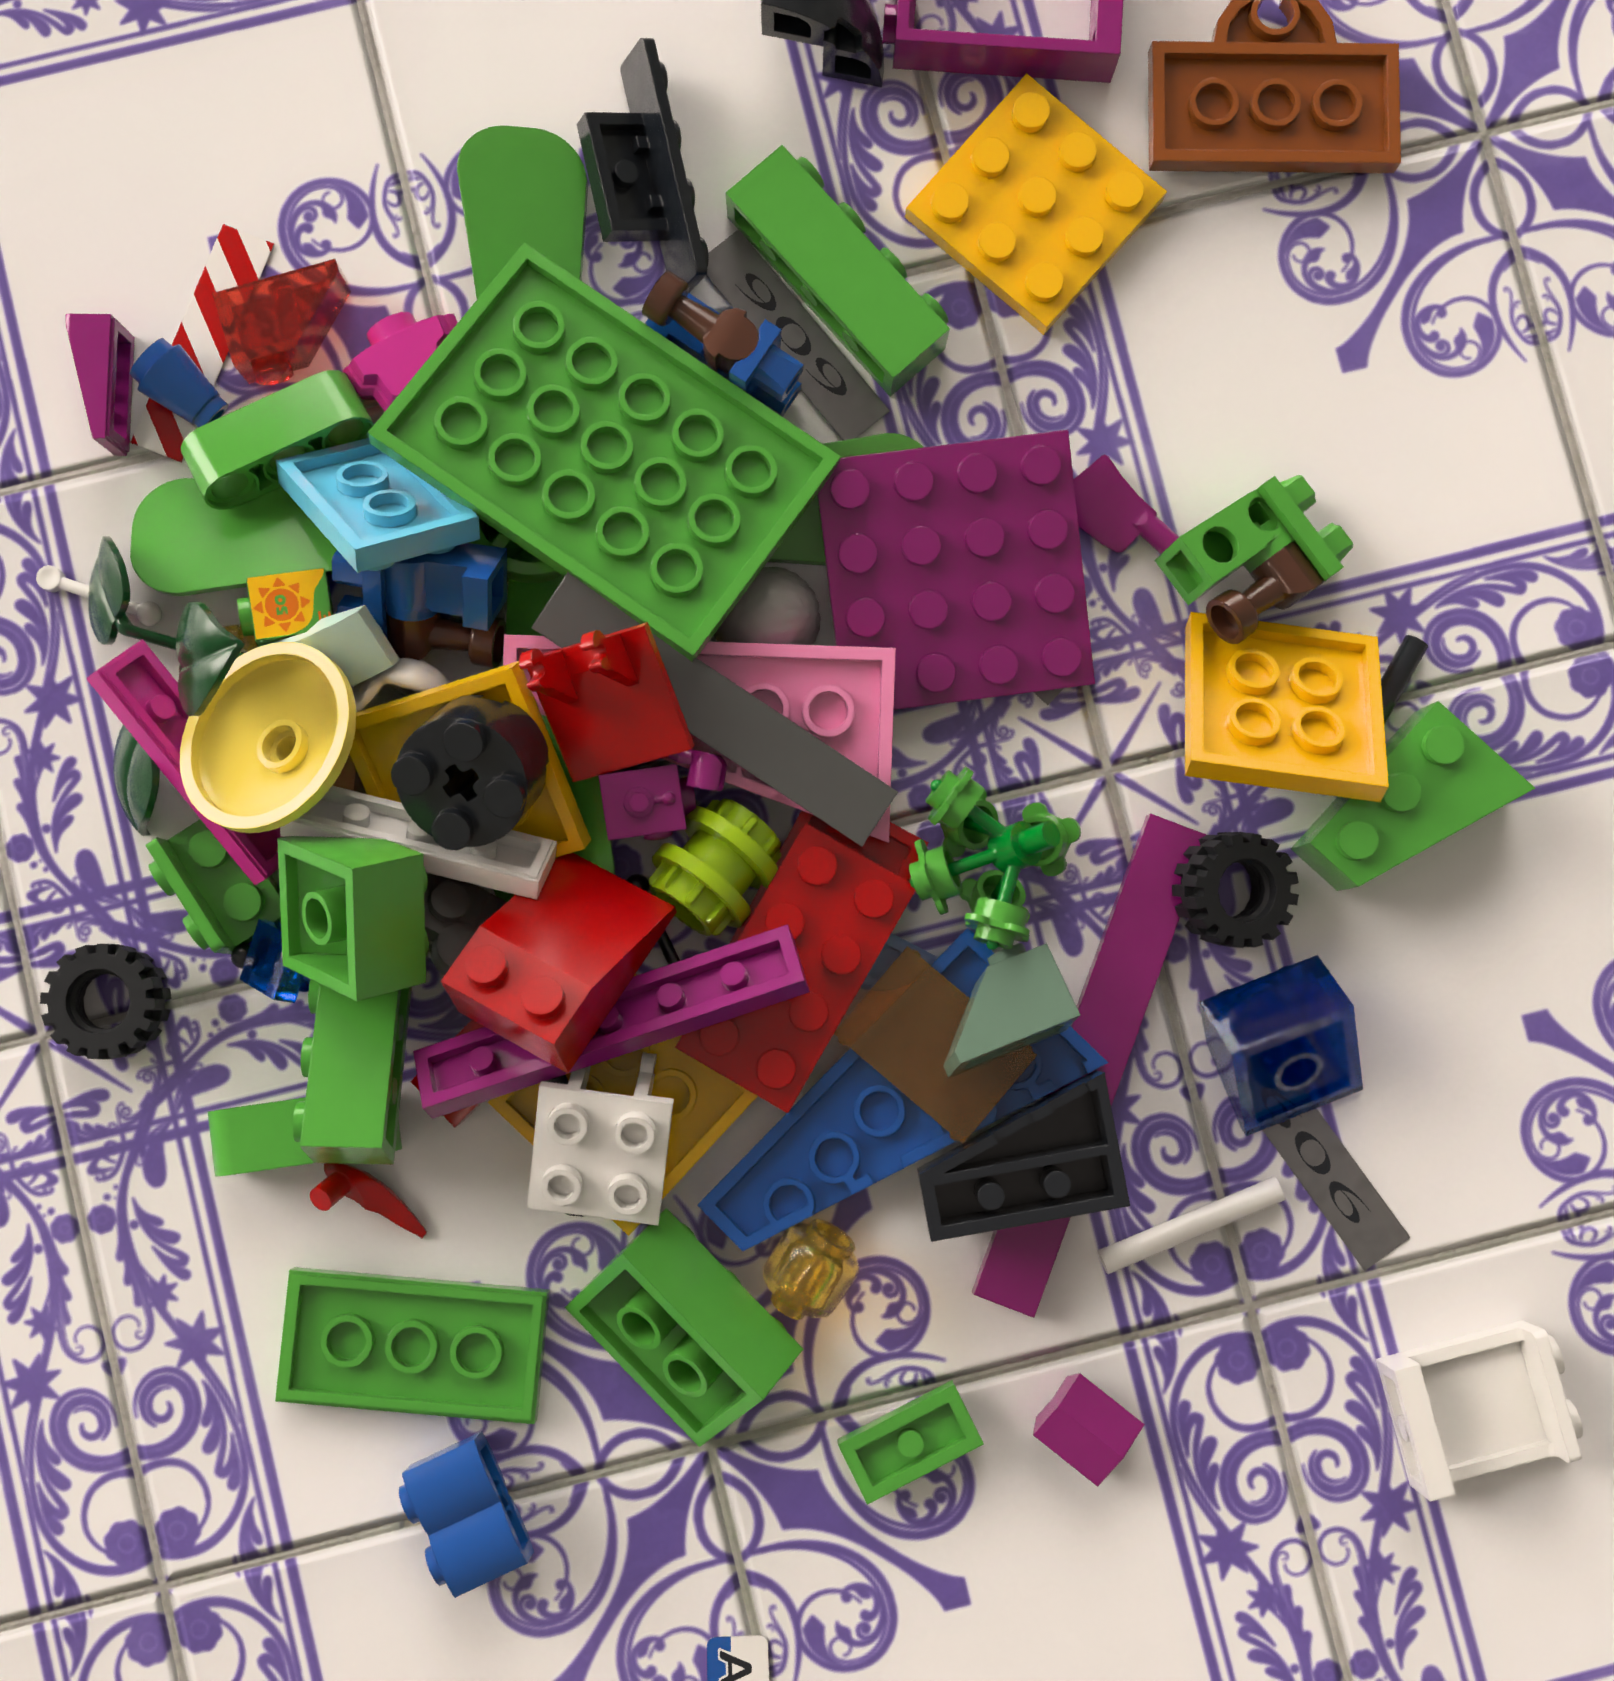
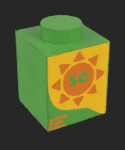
[237,567,334,647]

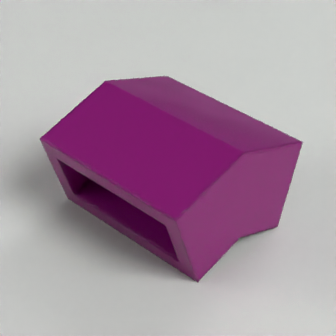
[1033,1373,1145,1487]

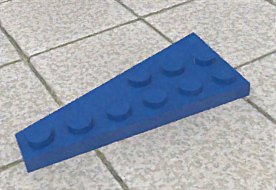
[697,928,1108,1251]

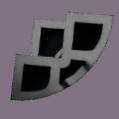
[761,0,884,87]

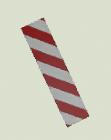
[130,224,274,463]

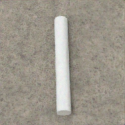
[1097,1177,1285,1274]

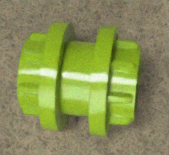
[649,798,781,936]

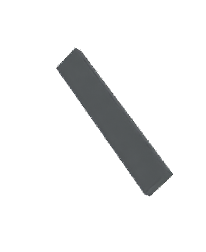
[531,572,898,846]

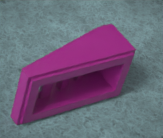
[65,313,135,456]

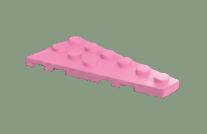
[503,634,896,843]

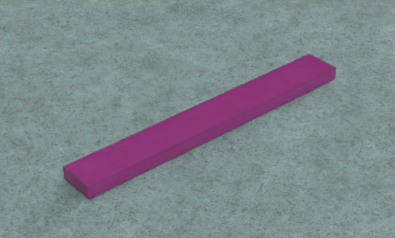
[971,813,1206,1318]

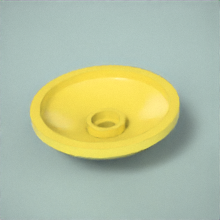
[180,642,356,833]

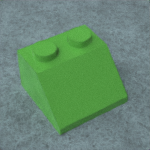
[277,836,429,1001]

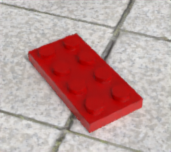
[675,822,916,1113]

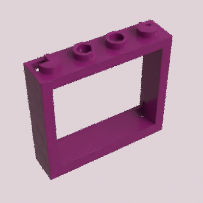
[882,0,1123,83]

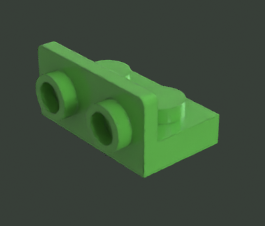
[146,819,281,954]

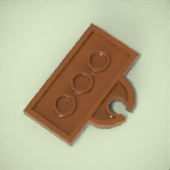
[1148,0,1401,173]

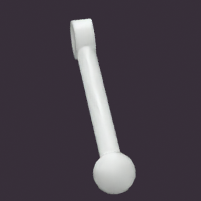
[36,565,162,626]

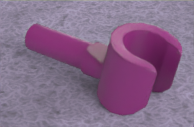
[667,750,727,791]

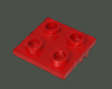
[519,622,695,783]

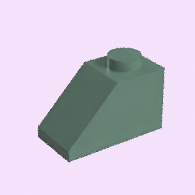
[943,943,1080,1078]

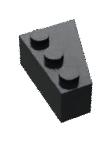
[917,1070,1130,1242]

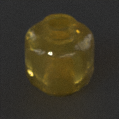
[763,1219,859,1320]

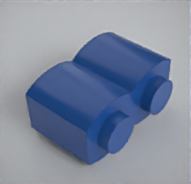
[399,1431,534,1598]

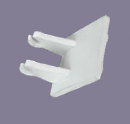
[527,1052,674,1226]

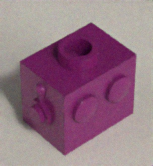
[598,764,696,841]

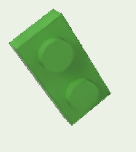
[837,1380,984,1505]

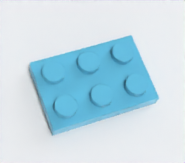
[276,438,480,573]

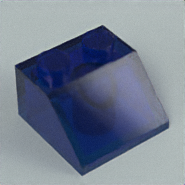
[1199,955,1363,1136]

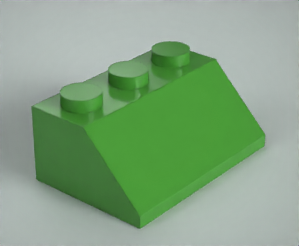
[565,1208,803,1447]

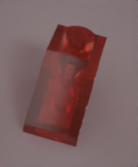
[212,259,351,385]

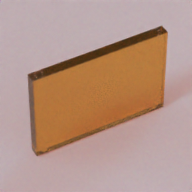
[834,946,1037,1144]

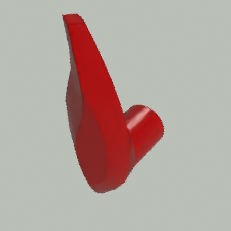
[310,1163,427,1239]

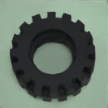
[1172,832,1299,948]
[40,944,172,1059]

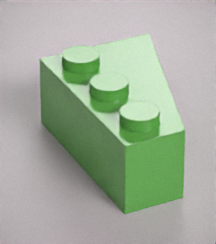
[1291,701,1535,891]

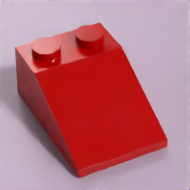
[440,853,677,1073]

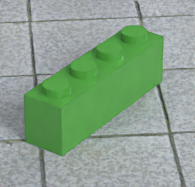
[725,145,950,397]
[293,979,412,1165]

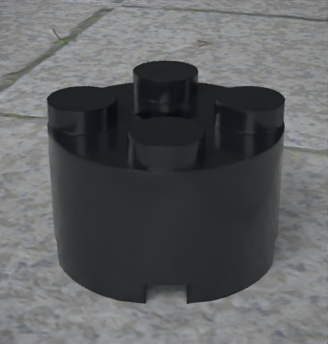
[391,695,549,850]

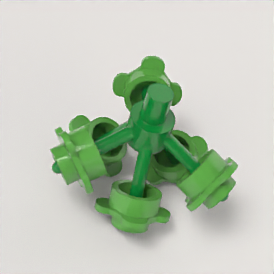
[909,766,1081,950]

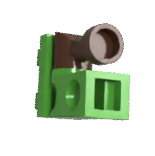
[1154,475,1353,644]

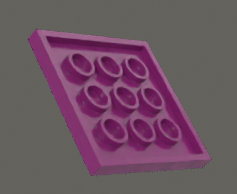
[817,430,1095,710]

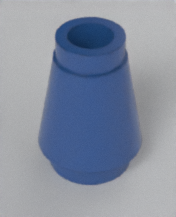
[129,338,229,428]

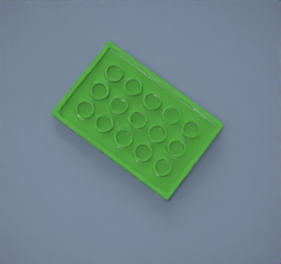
[368,242,841,662]

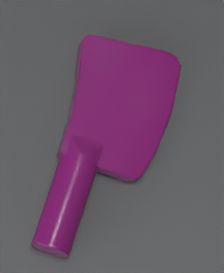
[1074,454,1179,554]

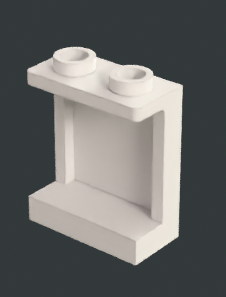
[1375,1320,1583,1502]

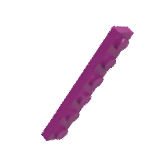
[413,924,810,1119]

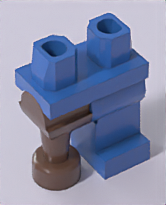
[642,270,804,417]
[332,543,507,669]

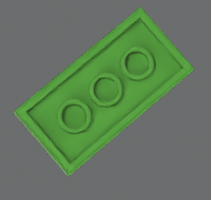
[275,1267,550,1424]

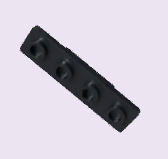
[576,38,709,293]

